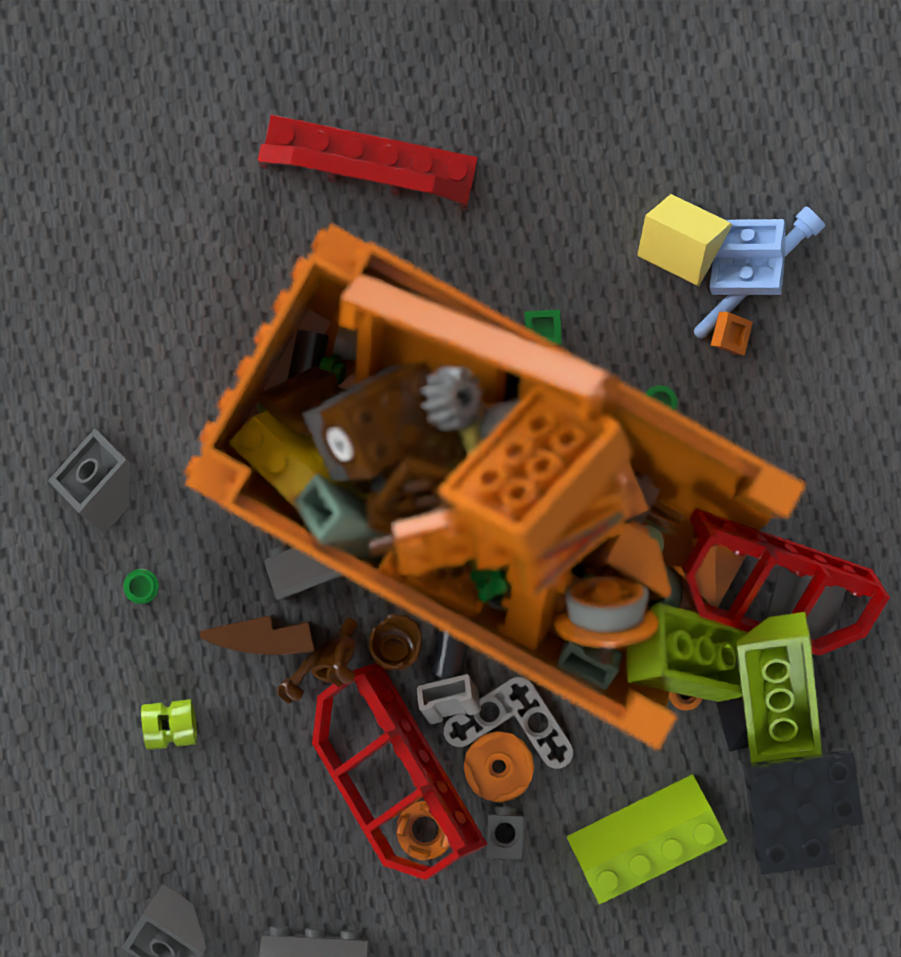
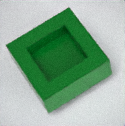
[524,310,561,346]

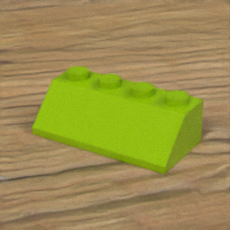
[626,604,748,702]
[736,612,822,763]
[566,774,728,905]

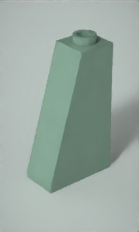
[294,474,391,566]

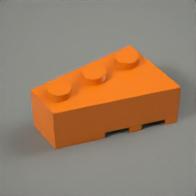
[498,561,574,651]

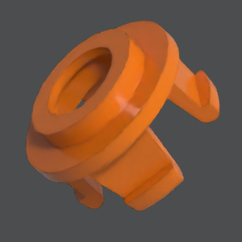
[396,801,450,861]

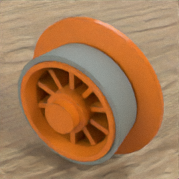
[555,576,659,665]

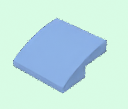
[709,219,785,295]

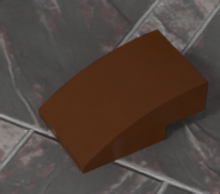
[199,614,317,655]

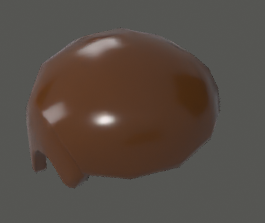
[369,614,423,670]

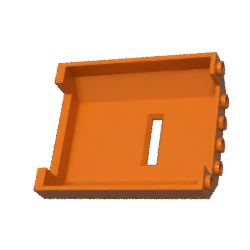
[341,275,621,495]

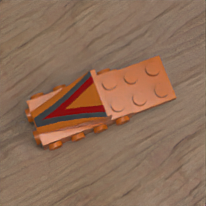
[393,473,629,599]

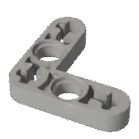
[444,677,573,769]

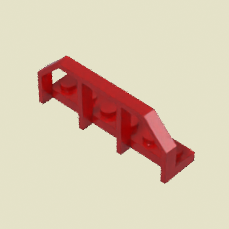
[258,114,478,210]
[682,507,890,656]
[312,663,488,880]

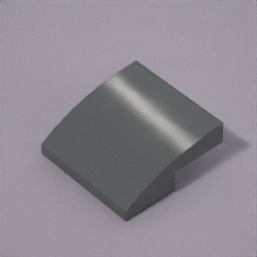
[765,567,846,655]

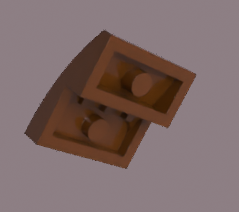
[257,367,348,436]

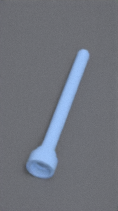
[694,206,826,339]

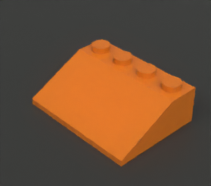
[438,384,633,563]

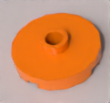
[464,731,534,803]

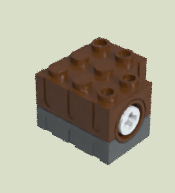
[303,361,469,494]

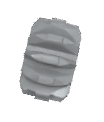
[421,367,485,430]

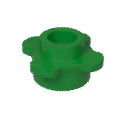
[470,567,508,603]

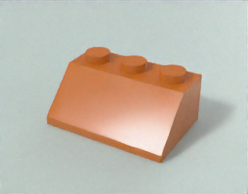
[579,521,671,599]

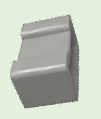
[417,674,481,724]

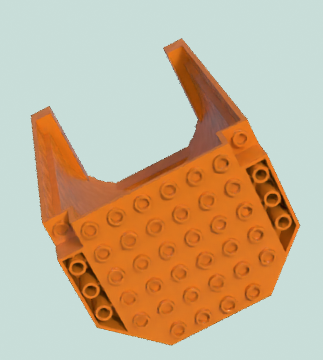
[184,224,806,750]

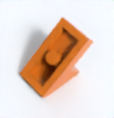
[668,531,716,603]

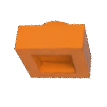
[711,312,753,356]

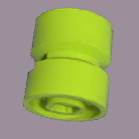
[141,699,197,750]

